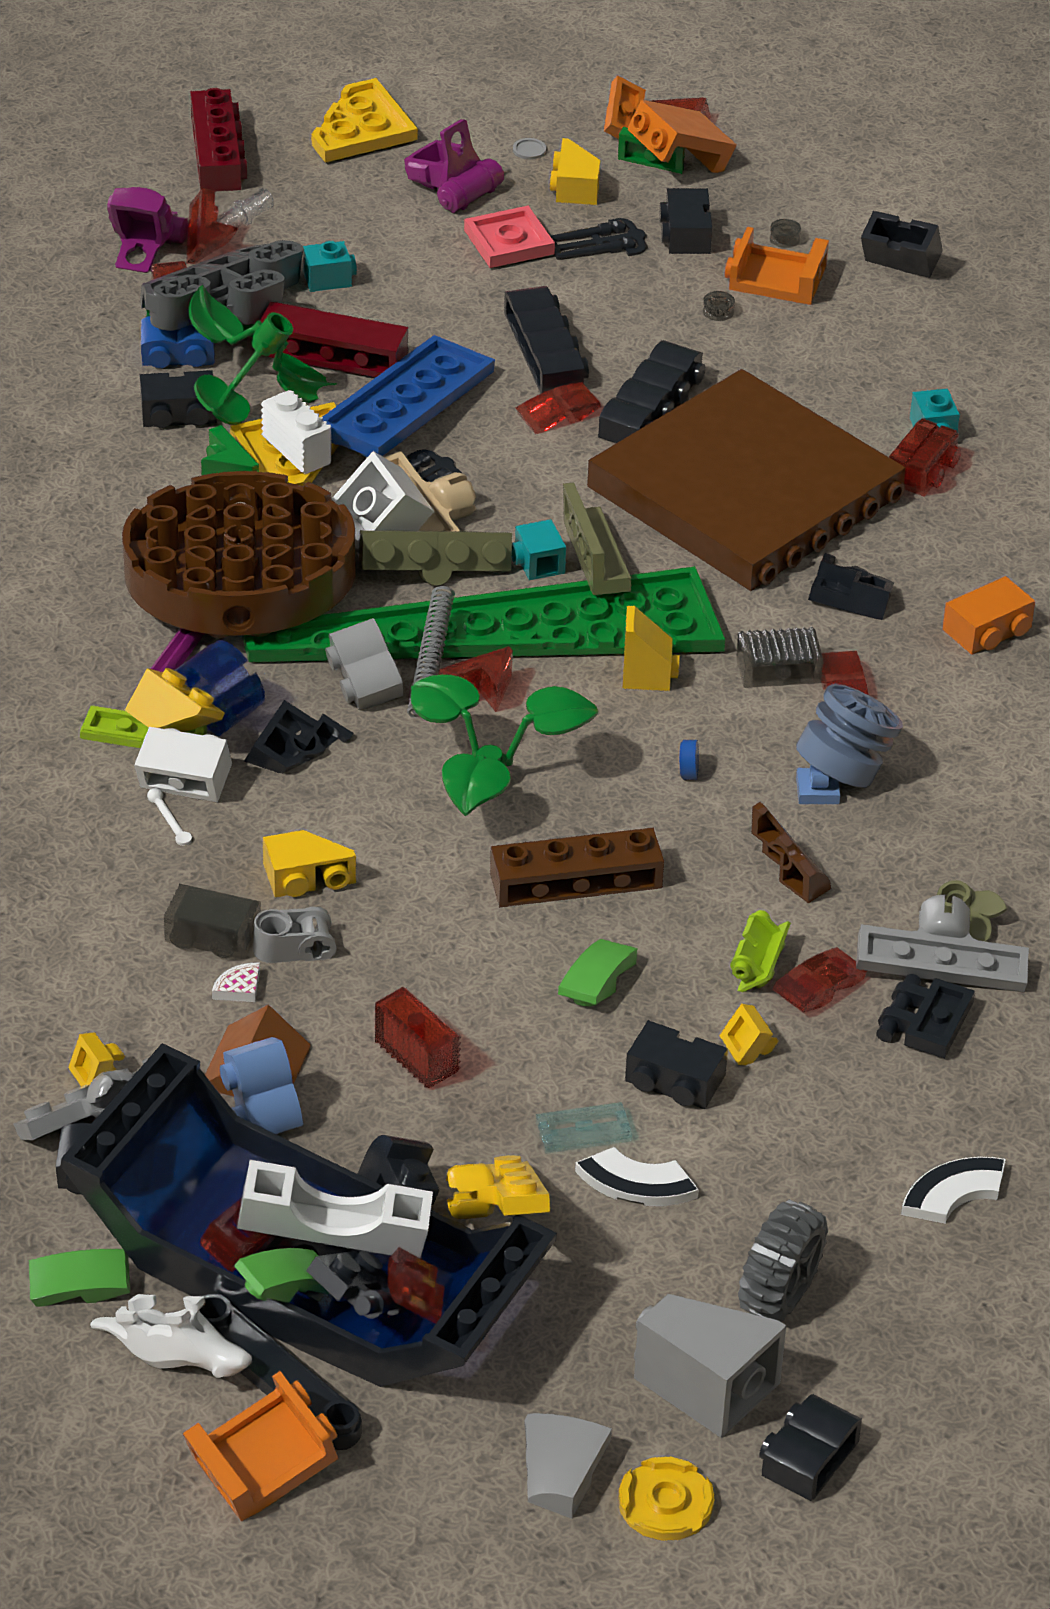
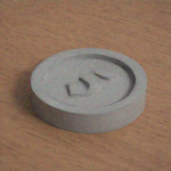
[513,138,546,160]

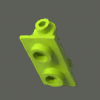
[730,910,791,992]

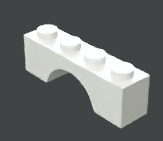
[237,1160,433,1260]

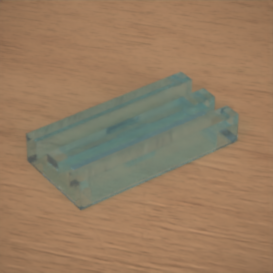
[536,1102,632,1154]

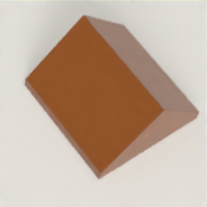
[205,1004,311,1096]

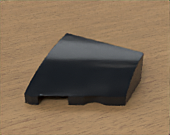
[808,553,894,620]
[244,700,354,773]

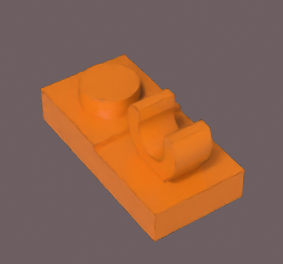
[604,75,646,139]

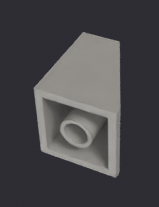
[634,1294,786,1438]

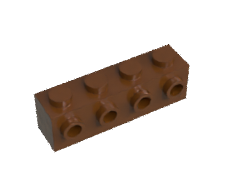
[490,827,664,908]

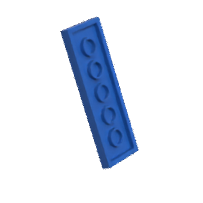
[322,335,495,457]

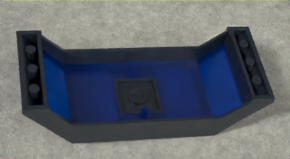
[61,1043,557,1387]

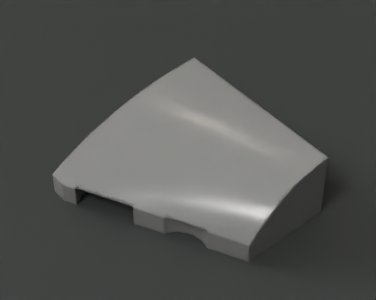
[524,1413,612,1519]

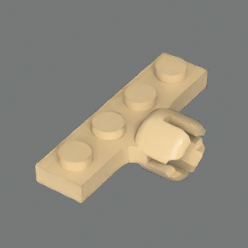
[384,451,476,531]

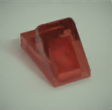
[186,188,238,264]
[439,646,513,712]

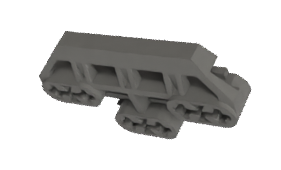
[140,240,303,330]

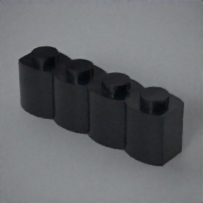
[504,286,589,395]
[598,340,706,443]

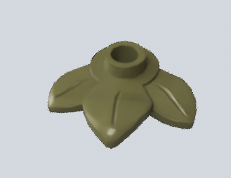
[937,880,1007,942]

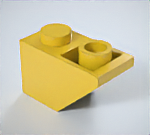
[550,138,600,205]
[125,668,225,732]
[263,830,356,898]

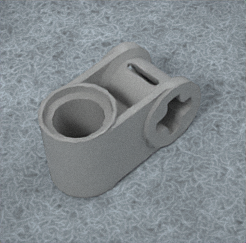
[253,907,337,963]

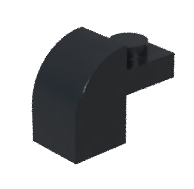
[357,1135,440,1205]

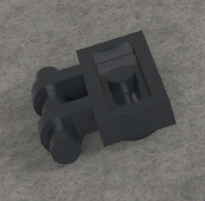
[876,974,975,1059]
[306,1250,415,1319]

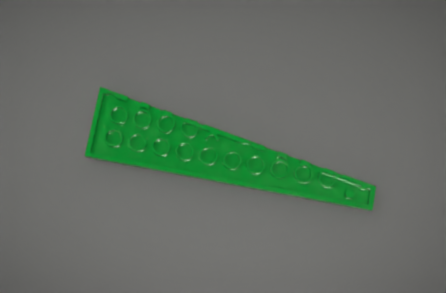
[242,566,725,662]

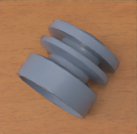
[796,684,903,788]

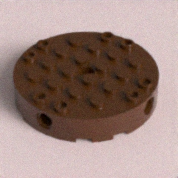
[122,471,356,638]

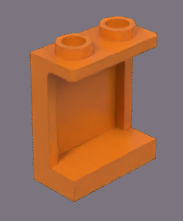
[628,99,737,173]
[725,227,829,305]
[183,1371,338,1521]

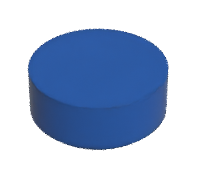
[679,740,699,780]

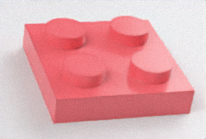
[464,205,555,268]

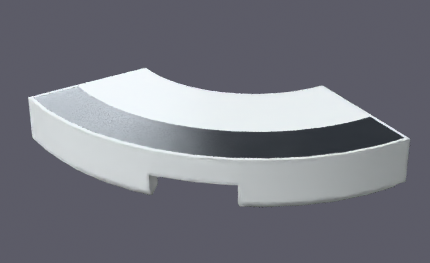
[575,1147,699,1206]
[901,1157,1005,1224]

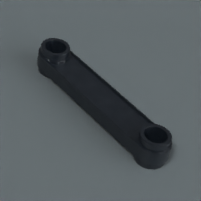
[200,1293,362,1450]

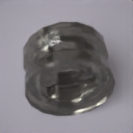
[769,219,801,248]
[702,291,735,321]

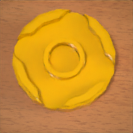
[618,1456,715,1541]

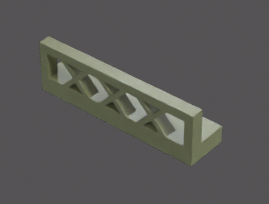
[563,482,631,595]

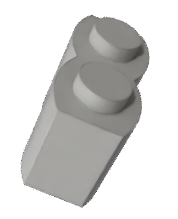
[325,618,403,710]

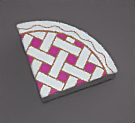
[212,963,260,1002]

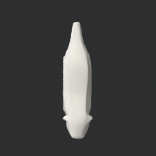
[90,1294,252,1378]

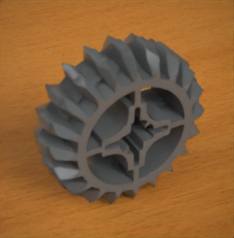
[738,1199,828,1322]

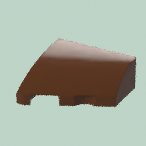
[751,802,832,903]

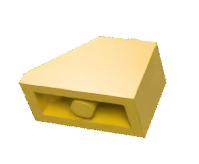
[622,606,680,691]

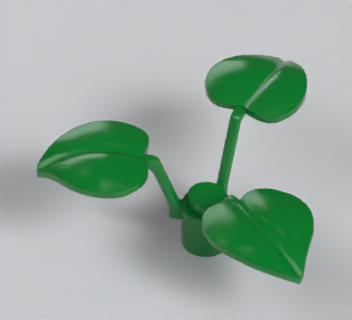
[189,285,337,425]
[411,674,599,816]

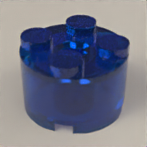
[174,640,265,737]

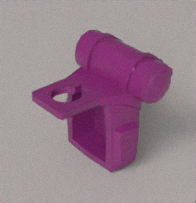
[404,119,504,213]
[107,187,190,273]

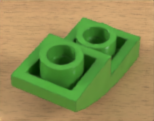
[558,939,638,1006]
[234,1248,329,1303]
[29,1249,130,1307]

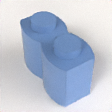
[220,1037,303,1134]

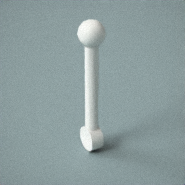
[147,788,192,846]

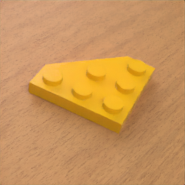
[311,78,418,163]
[230,402,339,486]

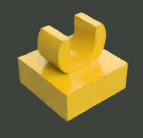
[719,1004,779,1065]
[68,1032,125,1086]

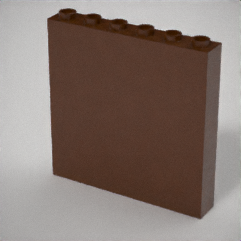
[587,369,906,591]

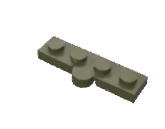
[359,530,512,586]

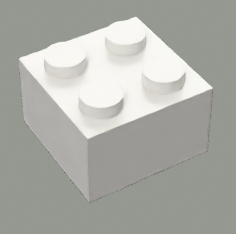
[332,451,435,553]

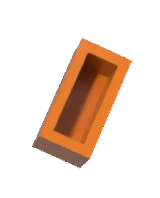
[942,576,1035,655]

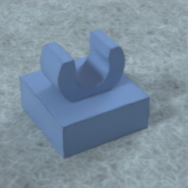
[796,764,840,804]

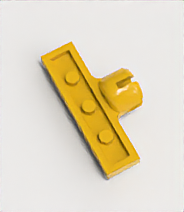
[446,1155,550,1219]

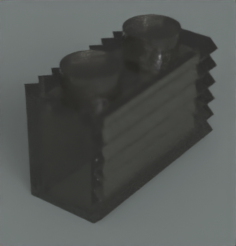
[736,626,823,688]
[163,883,261,959]

